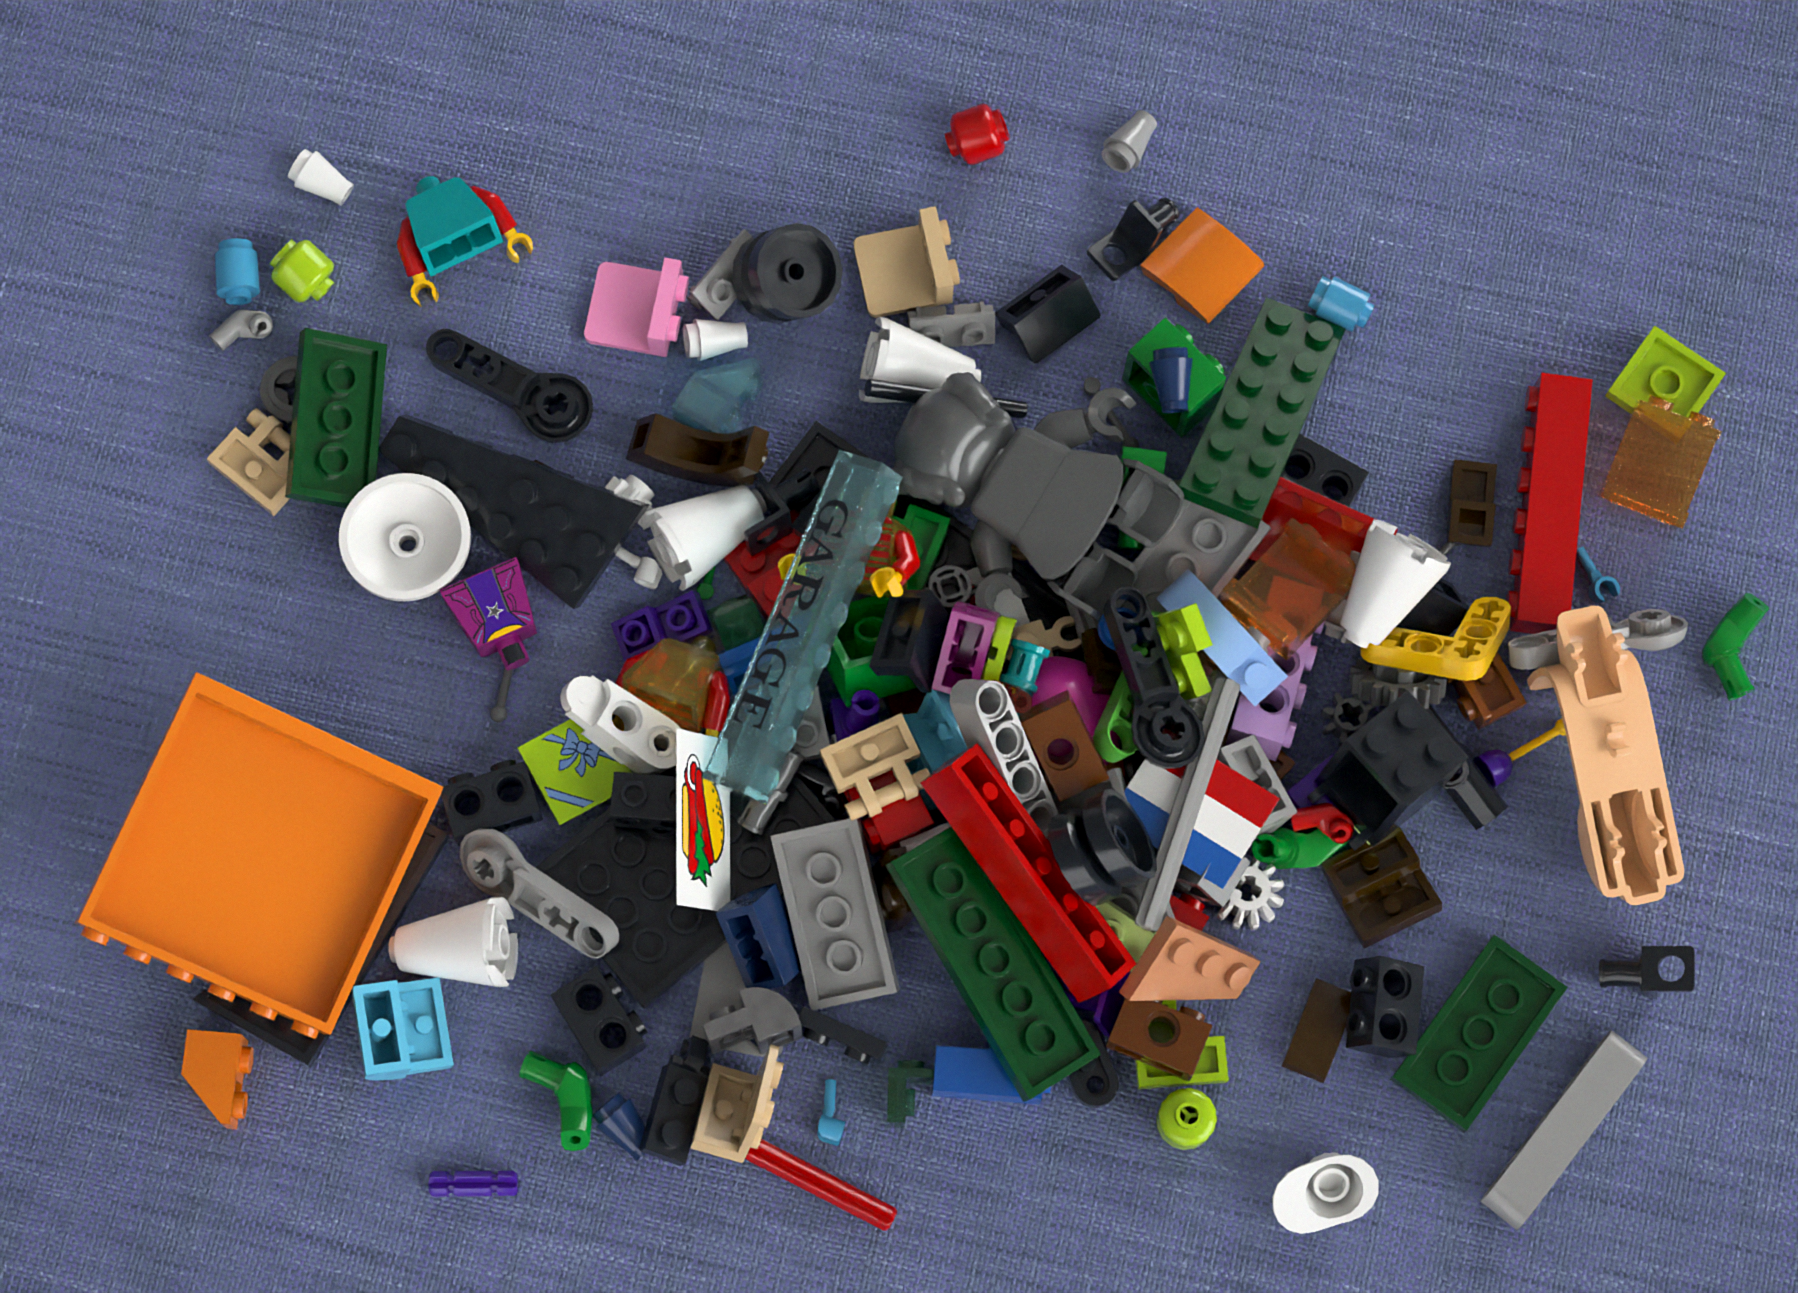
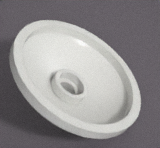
[339,473,471,601]

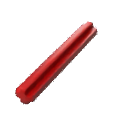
[745,1139,897,1231]

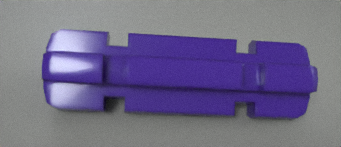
[428,1170,518,1197]

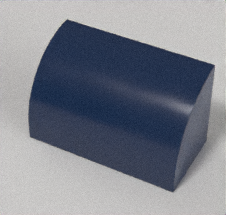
[715,883,802,989]

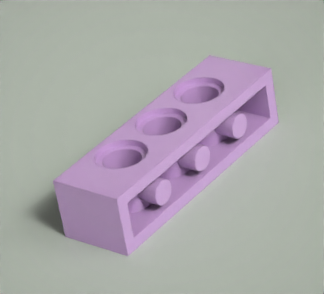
[1225,577,1328,761]

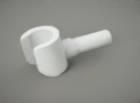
[615,547,662,589]

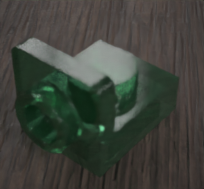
[707,594,766,651]
[887,1060,934,1128]

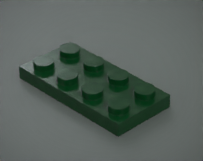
[285,328,387,508]
[1390,934,1568,1133]

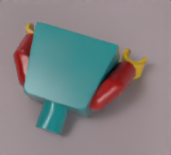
[396,176,533,307]

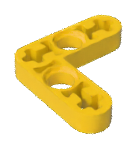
[1360,597,1511,681]

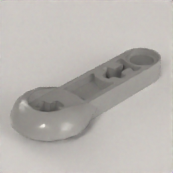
[1508,609,1688,669]
[460,828,619,959]

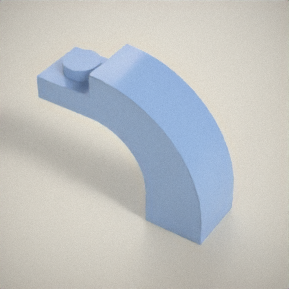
[1156,569,1288,706]

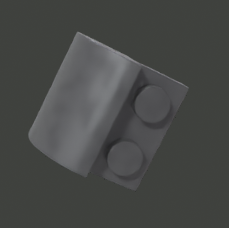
[703,987,803,1054]

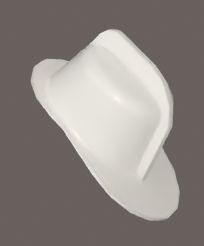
[1272,1153,1378,1234]

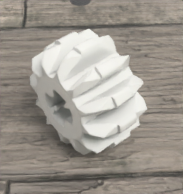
[1210,856,1284,930]

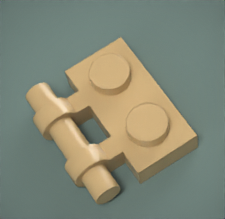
[207,408,291,516]
[820,713,930,821]

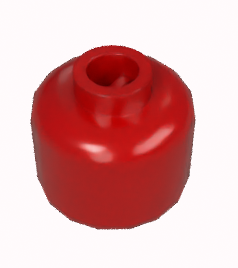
[944,103,1010,165]

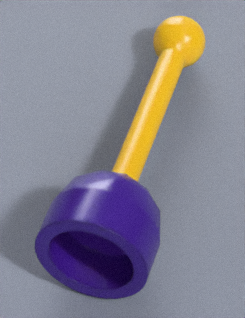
[1474,718,1566,787]

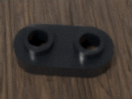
[1067,1020,1119,1108]

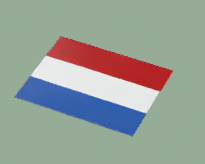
[1124,728,1280,889]

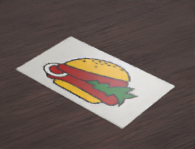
[676,728,730,911]

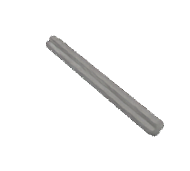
[1134,677,1240,932]

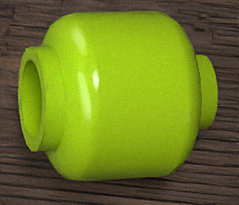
[270,239,334,303]
[1156,1088,1217,1150]

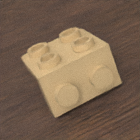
[854,206,960,318]
[691,1044,784,1163]

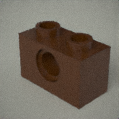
[1019,690,1109,802]
[1106,998,1213,1082]

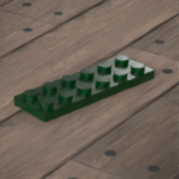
[1179,297,1345,529]
[885,827,1101,1102]

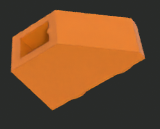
[181,1029,254,1130]

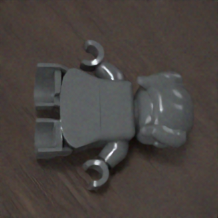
[889,372,1184,621]

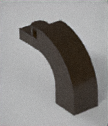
[626,413,770,487]

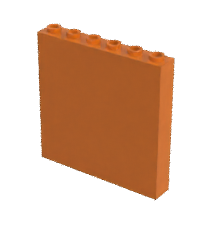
[75,672,444,1040]

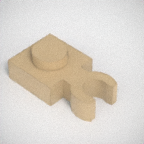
[1008,616,1082,662]

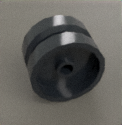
[732,223,843,324]
[1048,789,1157,906]

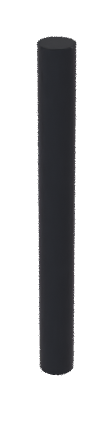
[864,379,1028,419]

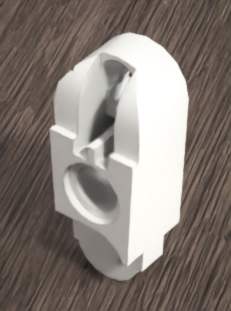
[560,675,681,775]

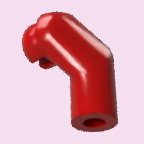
[1291,802,1354,844]

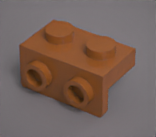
[1446,651,1527,730]

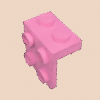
[584,257,689,357]

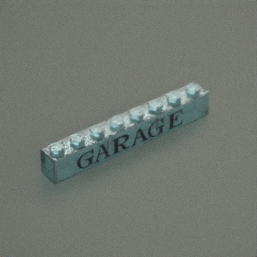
[702,450,903,805]

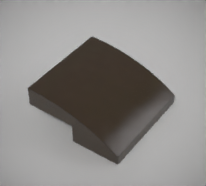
[1321,826,1442,948]

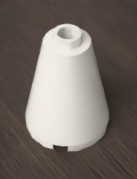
[859,317,981,403]
[641,485,767,591]
[1340,520,1451,648]
[389,897,518,987]

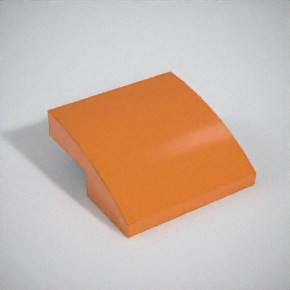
[1140,207,1265,324]

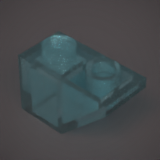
[672,358,764,433]

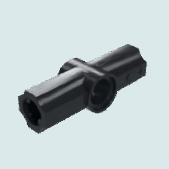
[1426,703,1508,830]

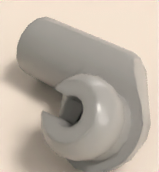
[209,310,273,351]

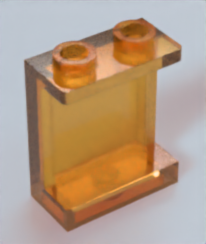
[1598,395,1722,529]
[1220,518,1356,660]

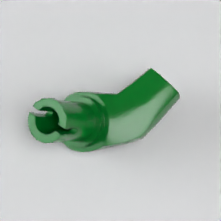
[1702,593,1769,701]
[1252,827,1348,869]
[519,1051,593,1151]

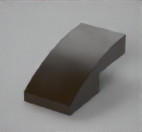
[1447,459,1497,547]
[1282,978,1351,1083]

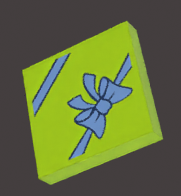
[517,719,632,826]

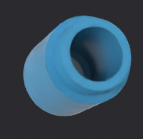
[214,238,260,305]
[1308,276,1375,332]

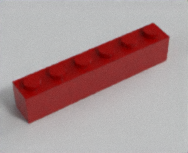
[1505,372,1593,634]
[920,743,1137,1003]

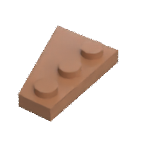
[1119,916,1261,1001]

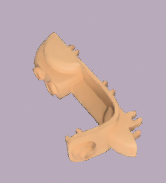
[1527,605,1684,905]

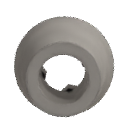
[1101,110,1157,173]

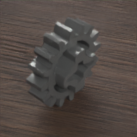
[1350,659,1447,709]

